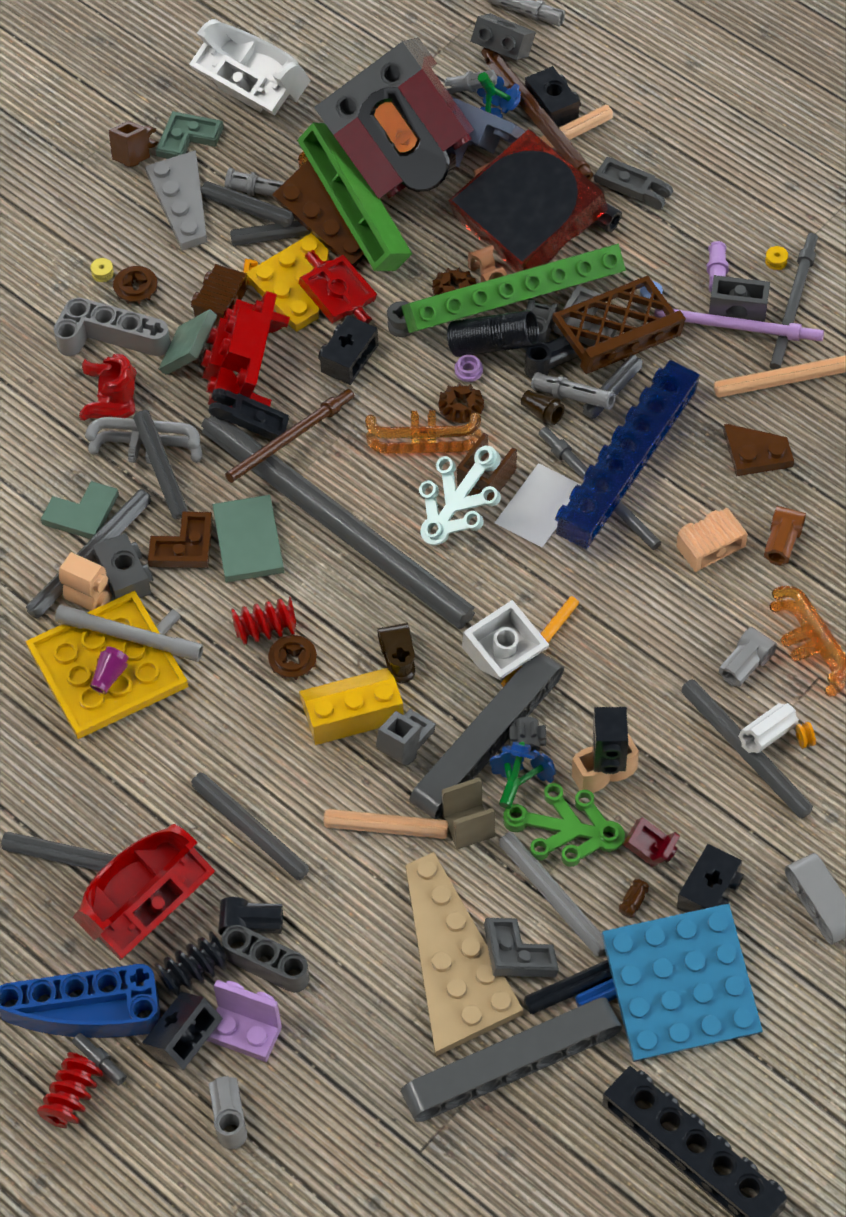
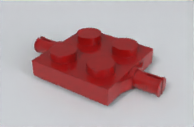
[298,250,377,324]

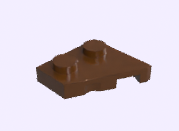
[723,424,794,476]

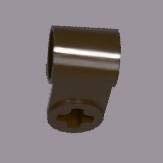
[377,622,415,683]

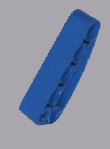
[0,964,161,1038]

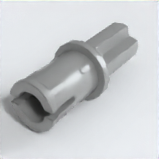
[445,70,498,94]

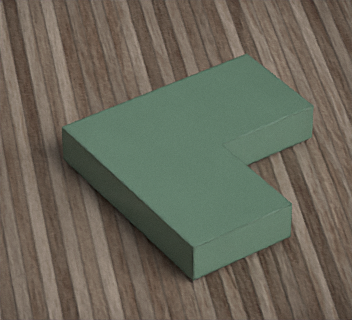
[156,111,224,159]
[41,481,119,539]

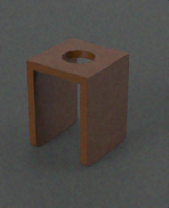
[457,433,517,501]

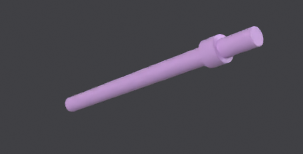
[654,308,824,342]

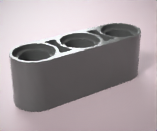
[222,925,310,993]

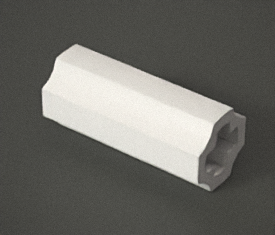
[738,703,799,753]

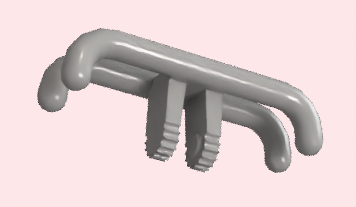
[85,417,202,464]

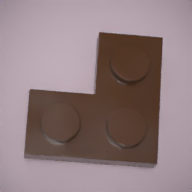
[148,511,213,568]

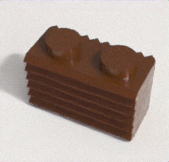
[191,264,249,326]

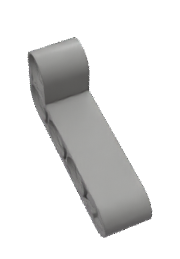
[53,298,171,356]

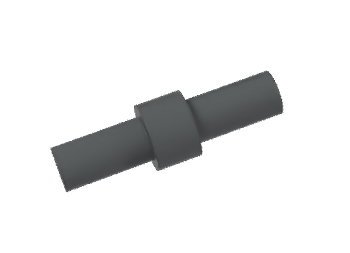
[72,1033,127,1086]

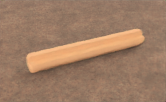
[323,809,448,839]

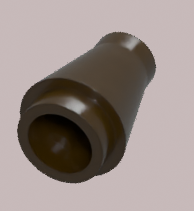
[521,390,565,425]

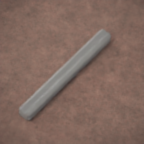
[499,832,606,956]

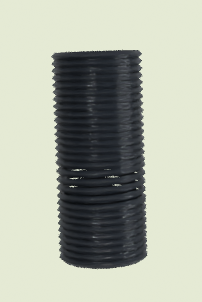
[447,310,539,357]

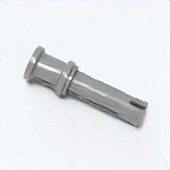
[224,167,284,197]

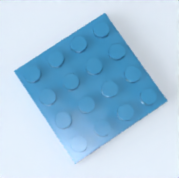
[601,904,763,1062]

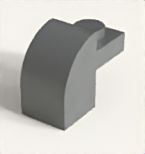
[376,709,436,765]

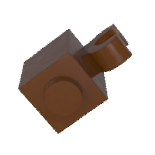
[109,120,158,167]

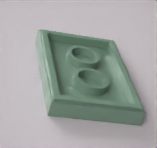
[212,495,284,583]

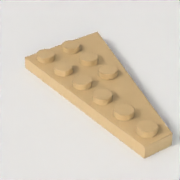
[405,852,523,1057]

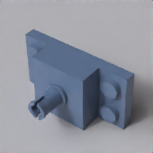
[451,96,530,167]

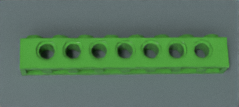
[401,243,626,333]

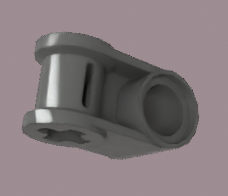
[523,299,558,351]

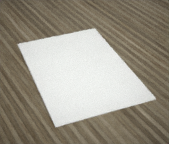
[495,463,586,547]

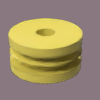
[90,258,114,282]

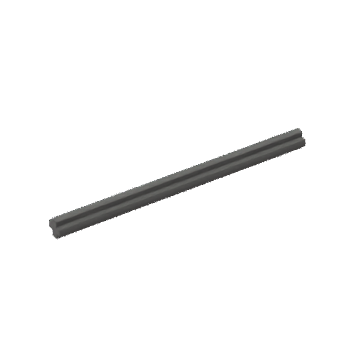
[201,415,475,629]

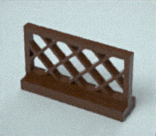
[552,275,686,374]

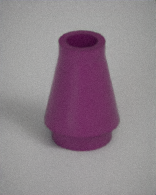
[90,646,128,694]

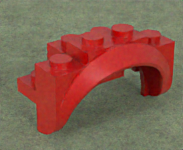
[200,291,290,408]
[72,824,215,961]

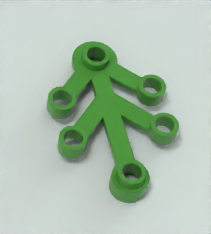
[503,783,625,867]

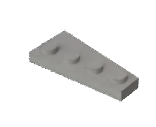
[145,150,207,250]

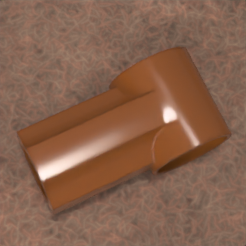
[764,505,806,566]

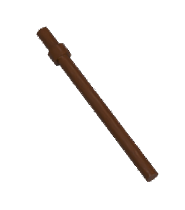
[225,389,354,483]

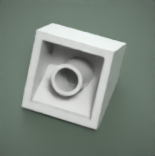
[462,600,549,680]

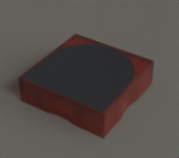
[448,129,608,272]

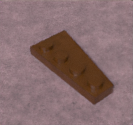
[272,160,365,267]

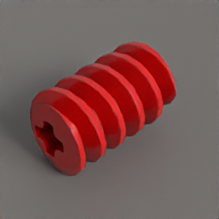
[231,596,297,645]
[37,1052,104,1128]

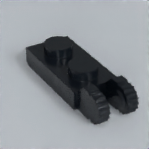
[208,388,290,440]

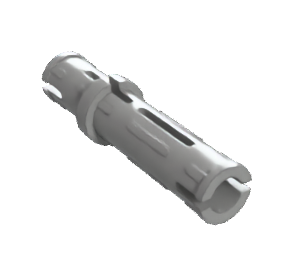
[488,0,566,27]
[531,372,616,410]

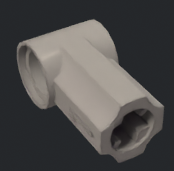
[719,627,777,687]
[209,1076,247,1149]

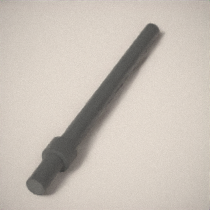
[770,233,818,370]
[539,427,661,550]

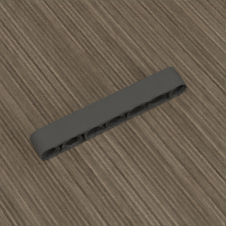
[409,652,564,819]
[400,998,622,1122]

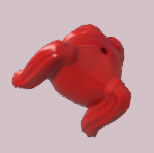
[79,354,137,421]

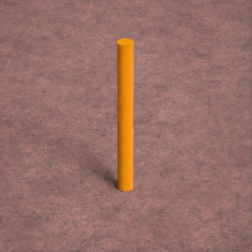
[501,596,579,687]

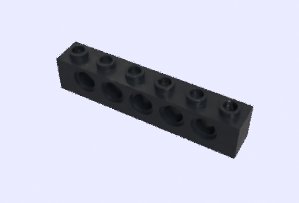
[602,1066,788,1217]

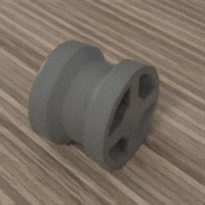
[387,301,413,337]

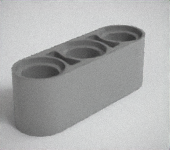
[785,853,846,945]

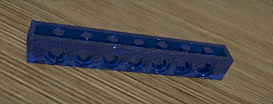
[555,360,700,550]

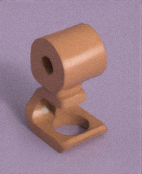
[468,245,507,282]

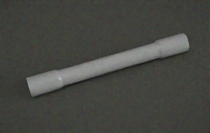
[55,604,203,662]

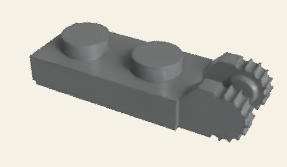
[594,157,674,209]

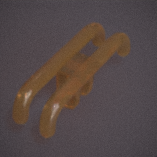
[365,410,482,454]
[769,585,846,697]

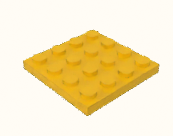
[25,590,189,739]

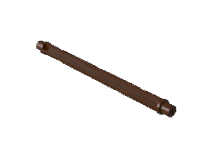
[481,47,594,182]

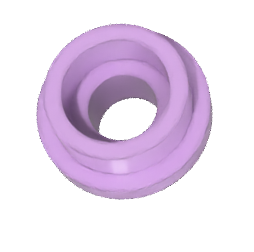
[454,355,483,382]

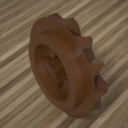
[113,266,158,305]
[432,267,476,296]
[438,382,484,423]
[268,635,317,680]

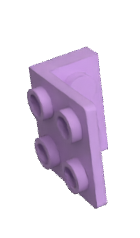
[206,980,282,1062]

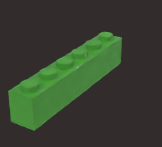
[297,122,412,271]

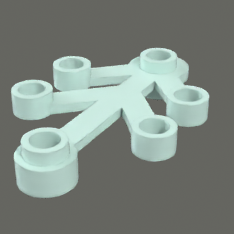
[419,446,501,546]

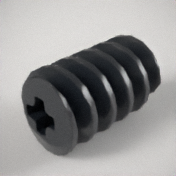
[154,931,227,996]

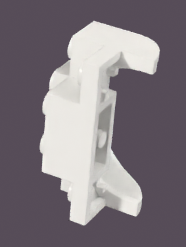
[189,19,311,115]

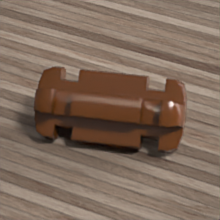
[619,879,649,918]

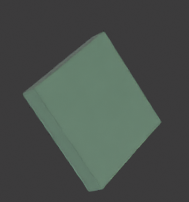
[158,309,217,375]

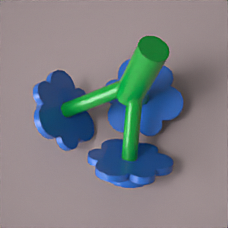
[477,72,521,118]
[489,741,556,809]

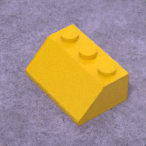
[299,668,404,745]

